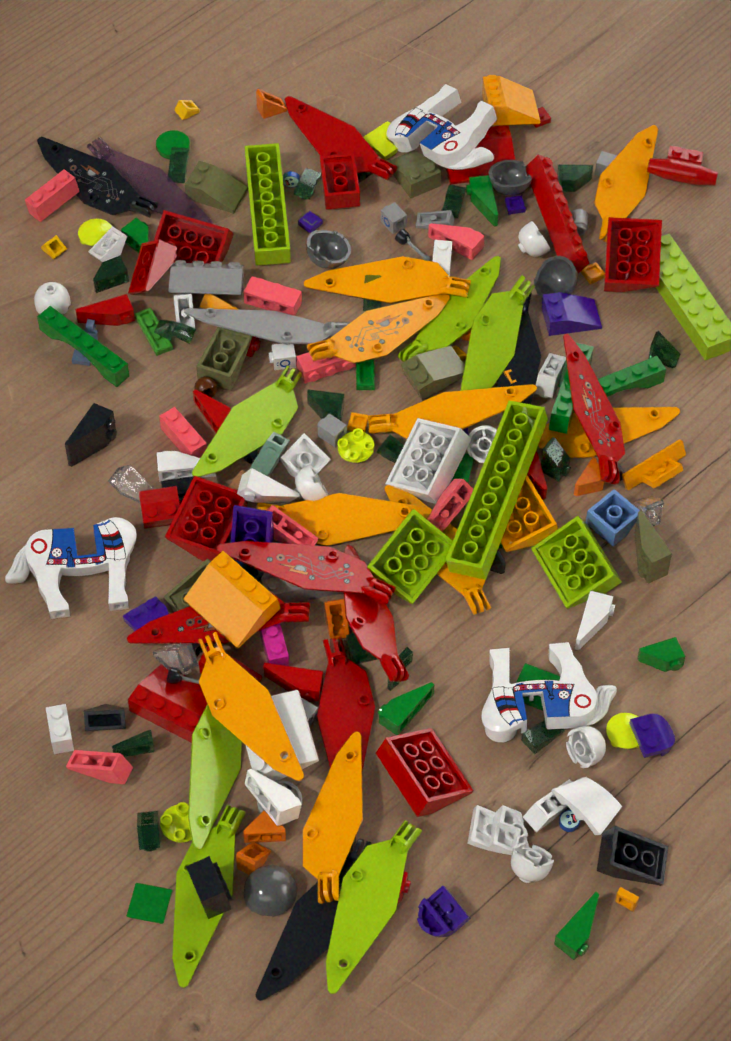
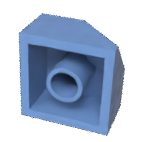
[586,489,640,547]

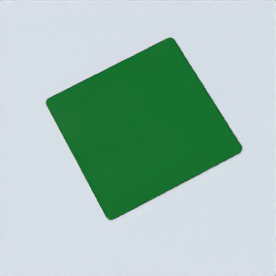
[126,883,172,924]

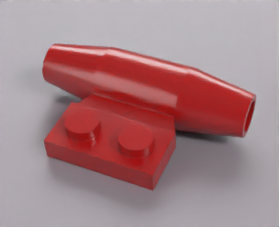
[647,146,718,186]

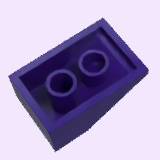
[541,292,602,336]
[231,505,274,543]

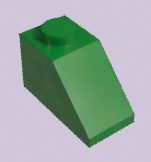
[121,218,150,253]
[637,637,686,672]

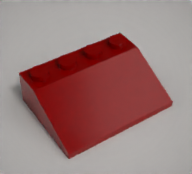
[446,125,515,185]
[154,210,234,264]
[604,217,662,292]
[165,476,248,561]
[128,664,208,743]
[376,728,474,817]

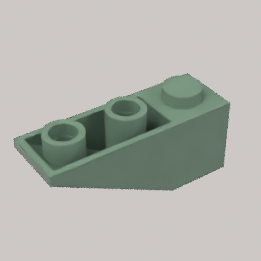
[249,432,290,476]

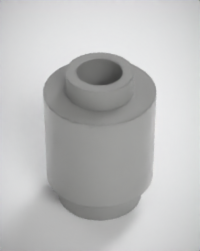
[571,209,588,236]

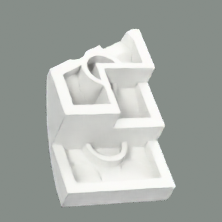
[551,777,622,835]
[467,805,529,855]

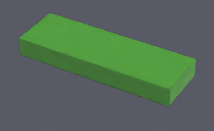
[134,308,173,356]

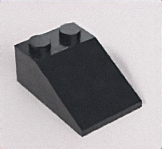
[65,403,117,467]
[597,826,668,886]

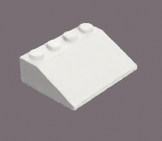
[385,418,471,504]
[246,690,319,781]

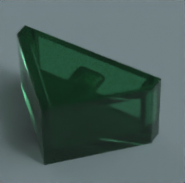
[648,331,680,368]

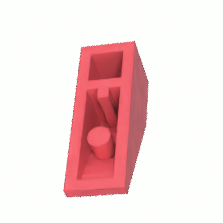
[428,223,485,260]
[427,479,473,532]
[266,505,319,546]
[66,750,133,784]

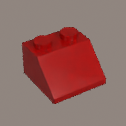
[139,486,180,529]

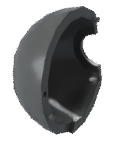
[489,160,532,196]
[306,230,351,269]
[534,256,578,297]
[243,865,298,917]

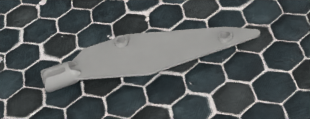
[184,308,349,344]

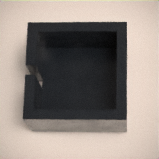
[186,856,233,919]

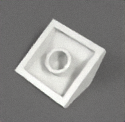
[88,226,127,262]
[280,433,331,478]

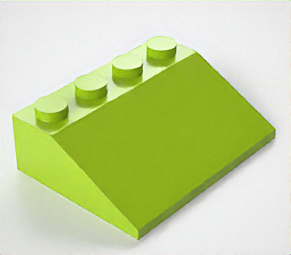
[367,509,453,604]
[531,516,622,609]

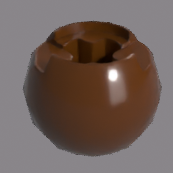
[194,376,218,398]

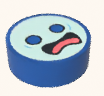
[283,171,300,188]
[559,810,580,832]

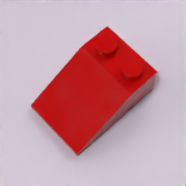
[320,153,360,210]
[128,239,177,295]

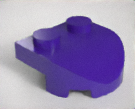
[123,596,169,635]
[629,714,675,758]
[417,886,471,937]

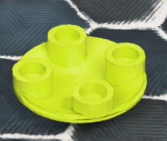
[78,219,112,246]
[337,428,375,463]
[606,713,639,749]
[160,802,192,843]

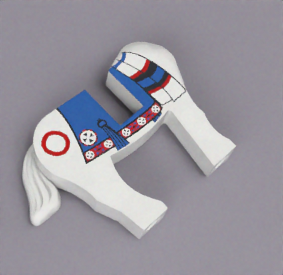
[387,84,497,170]
[5,517,137,619]
[481,642,617,742]

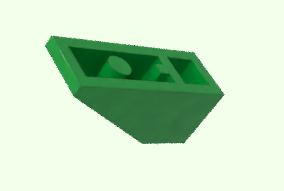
[466,175,498,227]
[378,682,435,735]
[554,892,599,960]

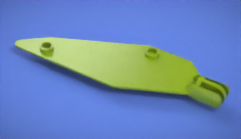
[398,256,501,362]
[460,275,535,391]
[192,365,302,477]
[188,704,242,849]
[172,805,246,988]
[326,820,422,994]

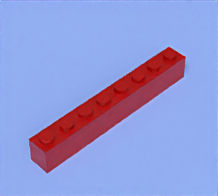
[526,154,590,273]

